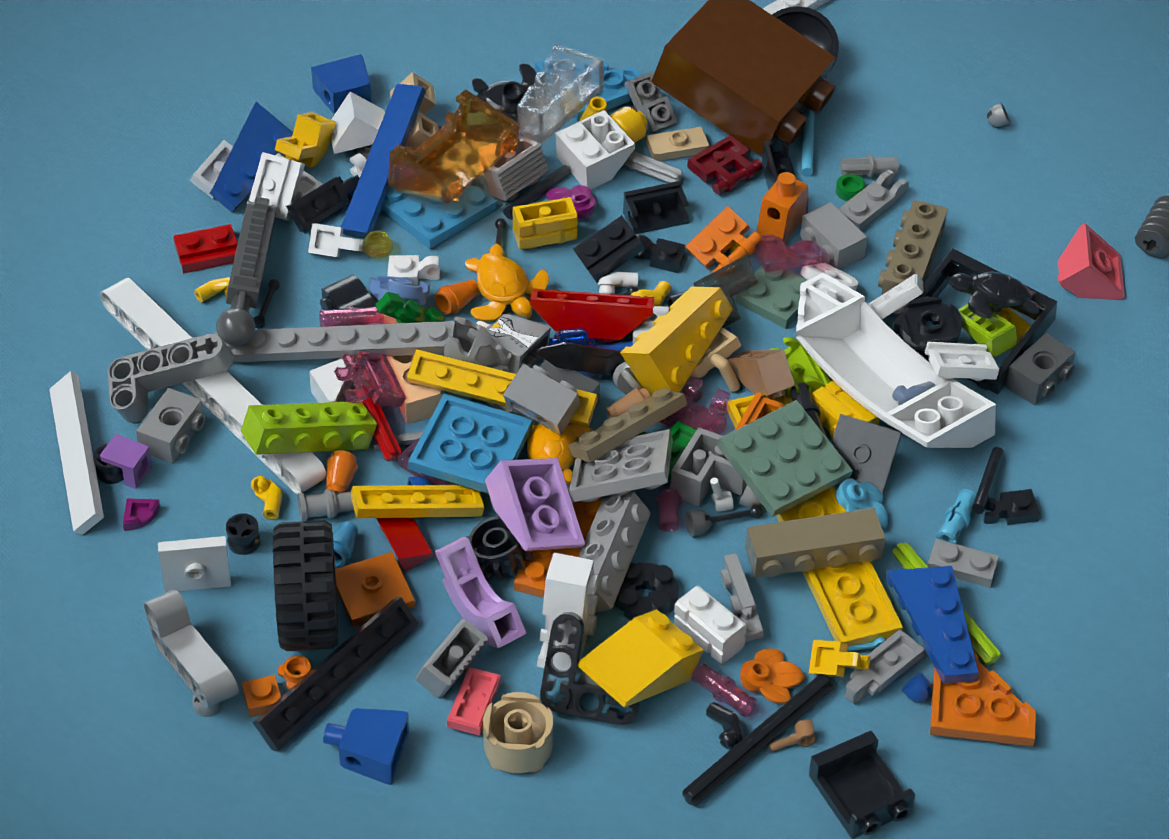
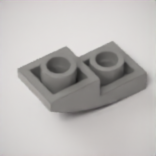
[624,72,677,133]

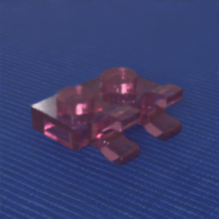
[334,351,406,407]
[659,376,730,435]

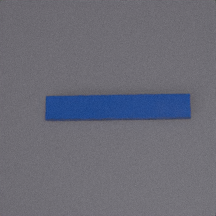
[341,83,426,238]

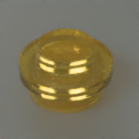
[363,231,393,258]

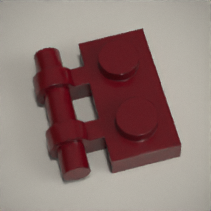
[687,135,763,194]

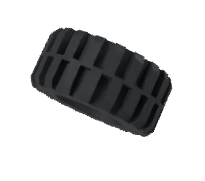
[273,520,338,651]

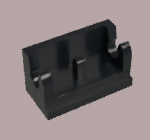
[761,140,798,190]
[623,181,689,234]

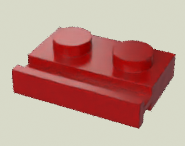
[173,224,238,274]

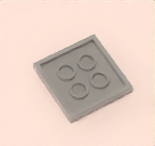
[569,429,673,502]

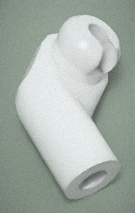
[598,272,638,294]

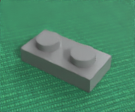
[927,539,999,588]

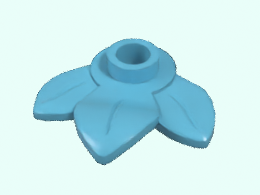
[836,478,888,529]

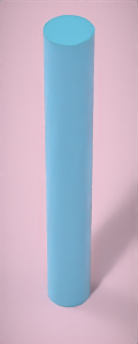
[802,109,814,176]

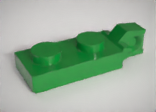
[375,292,444,323]

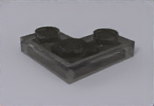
[693,256,759,328]

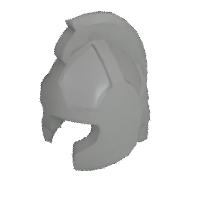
[442,316,512,368]

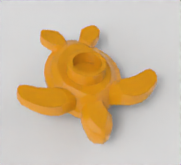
[465,244,549,322]
[526,423,593,485]

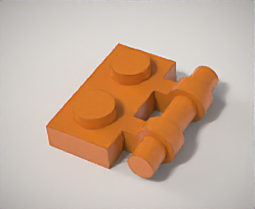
[685,206,763,281]

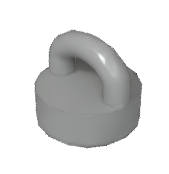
[613,362,643,393]

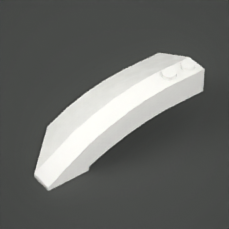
[796,273,996,448]

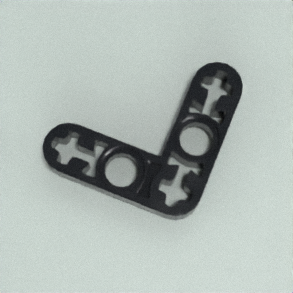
[540,612,639,725]

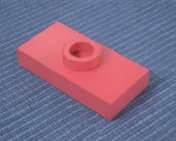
[447,667,501,736]

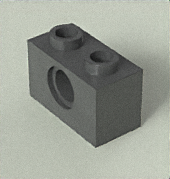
[1005,333,1076,406]

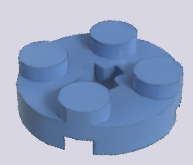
[369,276,431,305]

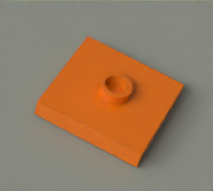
[335,552,415,627]

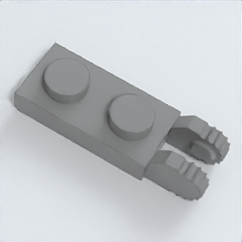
[838,170,909,230]

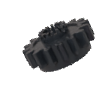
[466,516,534,581]

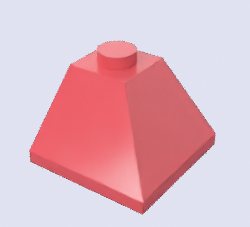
[1057,223,1125,300]

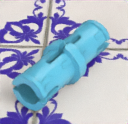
[936,489,976,544]

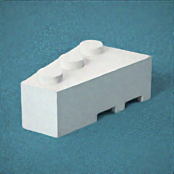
[537,553,598,670]

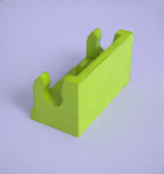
[769,337,830,398]

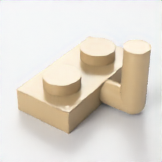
[689,327,741,392]

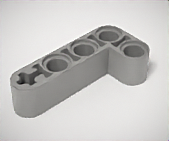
[108,334,234,423]
[144,588,239,709]

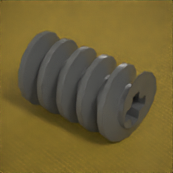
[1134,195,1169,258]

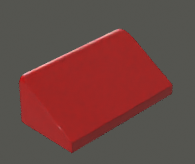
[376,518,434,572]

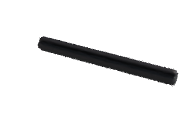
[682,674,833,806]

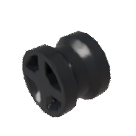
[93,444,124,484]
[226,513,260,555]

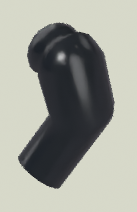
[706,702,743,749]

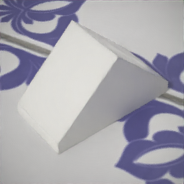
[309,356,356,403]

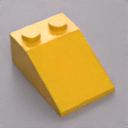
[577,609,704,708]

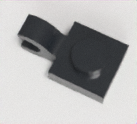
[635,234,686,273]

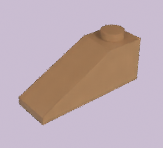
[727,350,795,399]

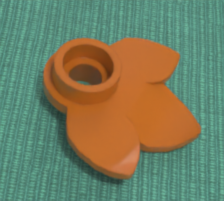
[740,648,805,704]

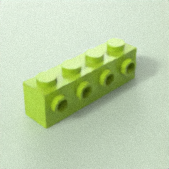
[241,401,377,455]

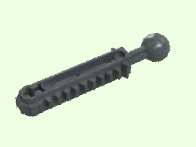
[216,196,277,347]

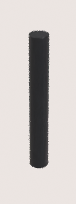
[503,165,571,219]
[972,447,1004,514]

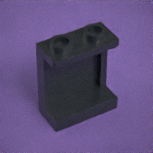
[809,730,915,839]

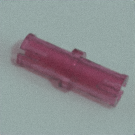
[319,305,384,327]
[691,662,757,717]

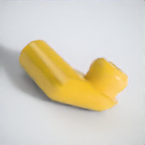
[194,277,230,303]
[631,281,672,306]
[251,475,283,520]

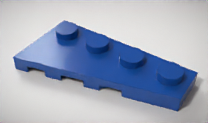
[209,101,293,212]
[886,566,979,684]

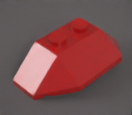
[530,288,654,342]

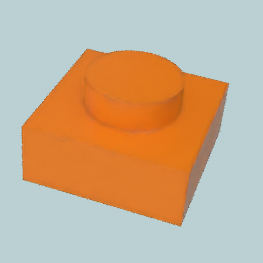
[241,675,281,717]

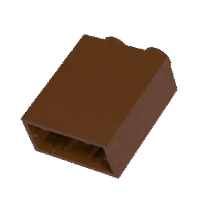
[651,0,836,157]

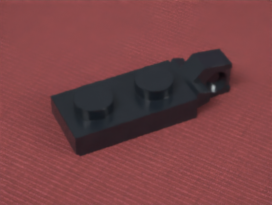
[286,175,360,232]

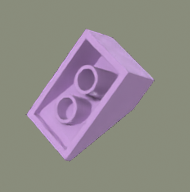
[485,458,585,551]

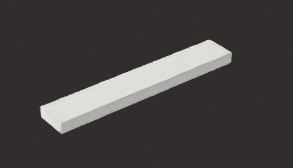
[49,371,104,535]

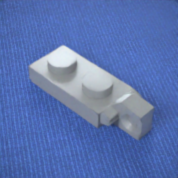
[720,553,764,643]
[844,629,925,704]

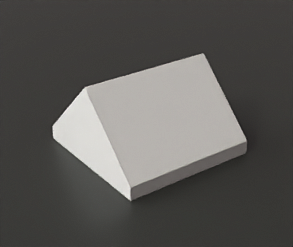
[331,92,385,154]

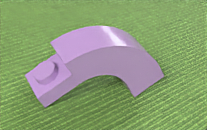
[435,537,527,648]

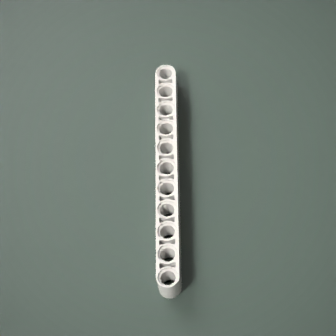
[100,278,327,495]

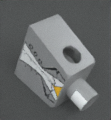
[476,314,551,374]

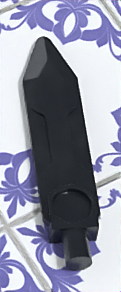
[537,342,626,377]

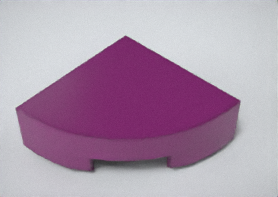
[123,498,160,531]

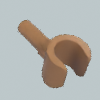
[769,720,815,752]

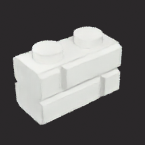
[674,586,747,664]

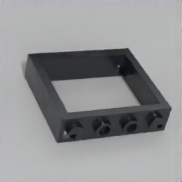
[893,248,1058,395]

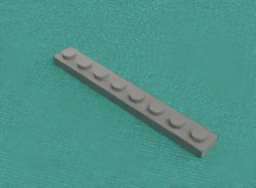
[215,321,457,362]

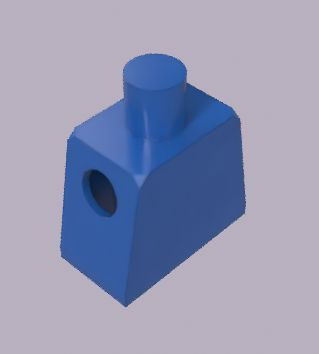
[311,54,372,113]
[323,708,409,785]

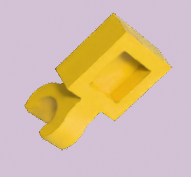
[809,640,871,677]

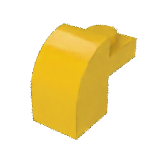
[275,112,336,168]

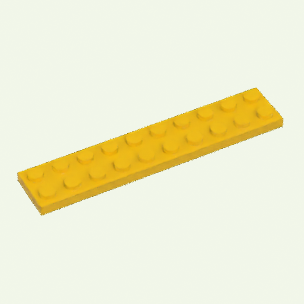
[727,391,903,647]

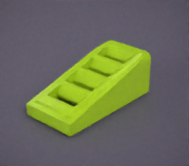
[958,304,1017,357]

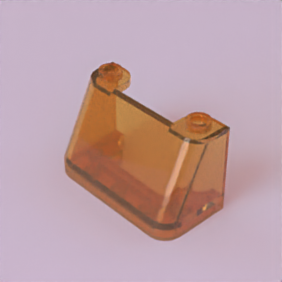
[388,89,520,203]

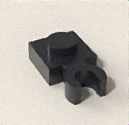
[983,489,1040,525]

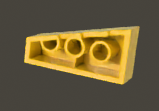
[620,286,733,396]

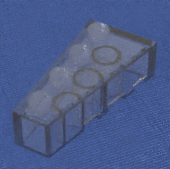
[517,44,604,144]

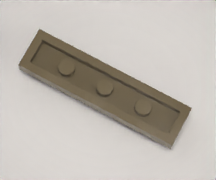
[568,388,687,462]

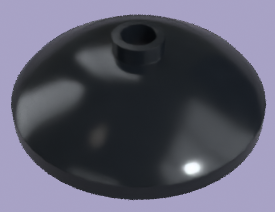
[772,6,839,73]

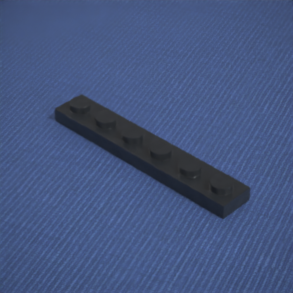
[253,597,419,750]

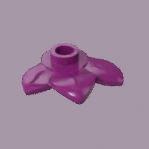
[546,185,596,219]

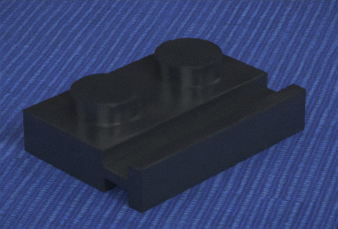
[573,215,645,283]

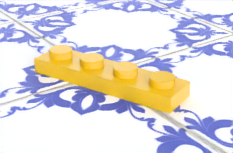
[350,485,485,518]

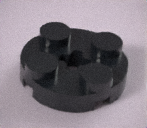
[899,297,962,353]
[614,562,678,620]

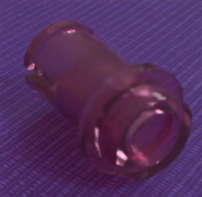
[656,489,682,532]

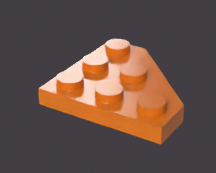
[930,651,1036,747]

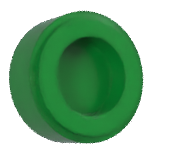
[835,174,865,201]

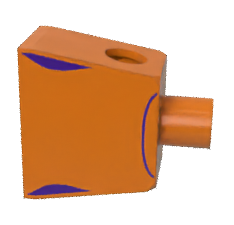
[756,172,808,247]

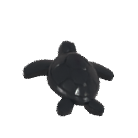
[469,64,554,131]
[949,271,1039,319]

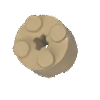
[483,692,553,773]

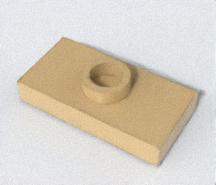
[646,127,709,161]

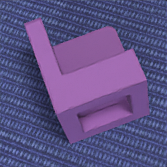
[100,434,152,489]

